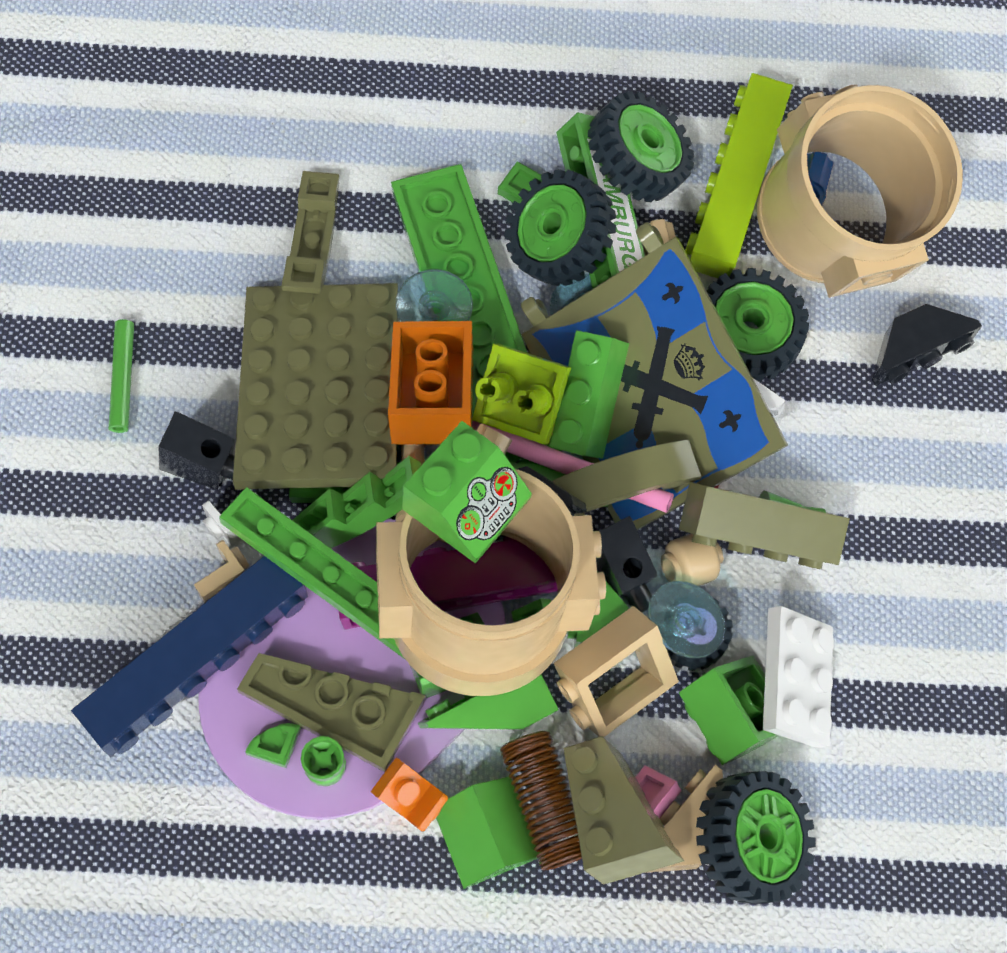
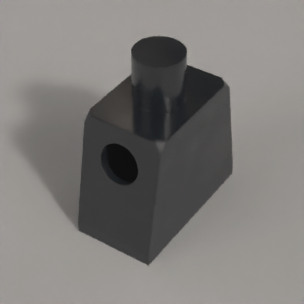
[158,411,235,489]
[596,516,657,613]

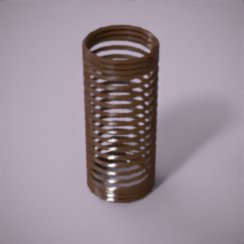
[500,731,582,871]

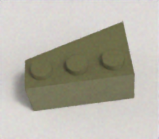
[563,736,684,885]

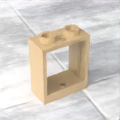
[554,606,679,737]

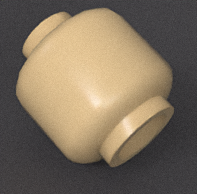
[661,533,724,590]

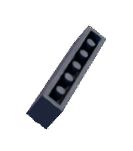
[71,556,308,758]

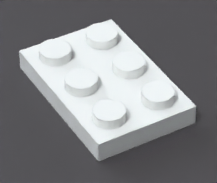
[763,606,834,748]

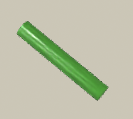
[108,319,134,433]

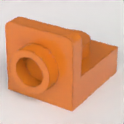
[370,757,448,831]

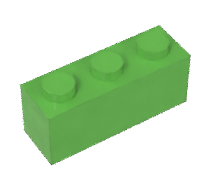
[550,330,629,458]

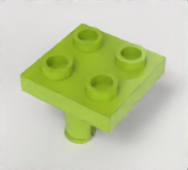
[472,344,571,445]

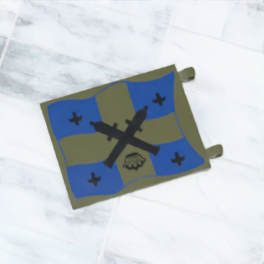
[521,222,789,530]

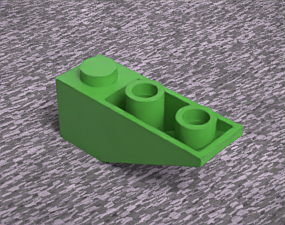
[418,675,559,730]

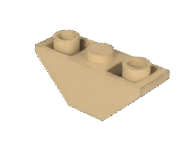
[646,764,723,873]

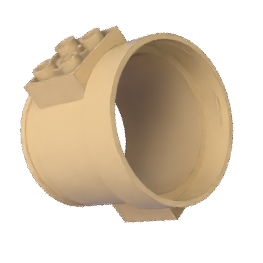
[757,85,963,298]
[376,469,606,696]

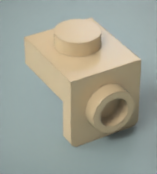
[194,540,249,603]

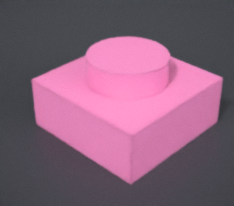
[635,765,681,819]

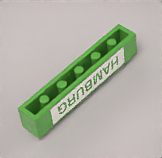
[556,112,645,289]

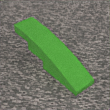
[292,456,421,548]

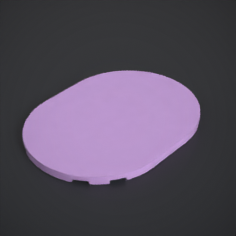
[199,519,506,820]

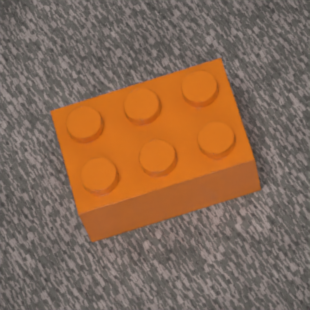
[388,321,473,444]

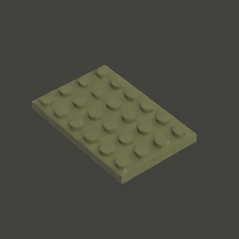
[233,283,398,490]

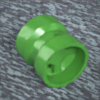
[301,736,346,786]

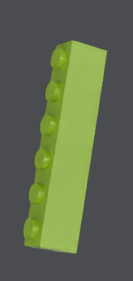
[685,73,793,279]

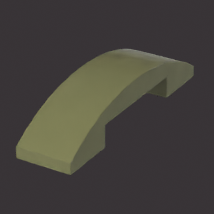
[282,171,339,294]
[552,440,701,516]

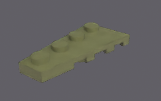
[237,653,426,772]

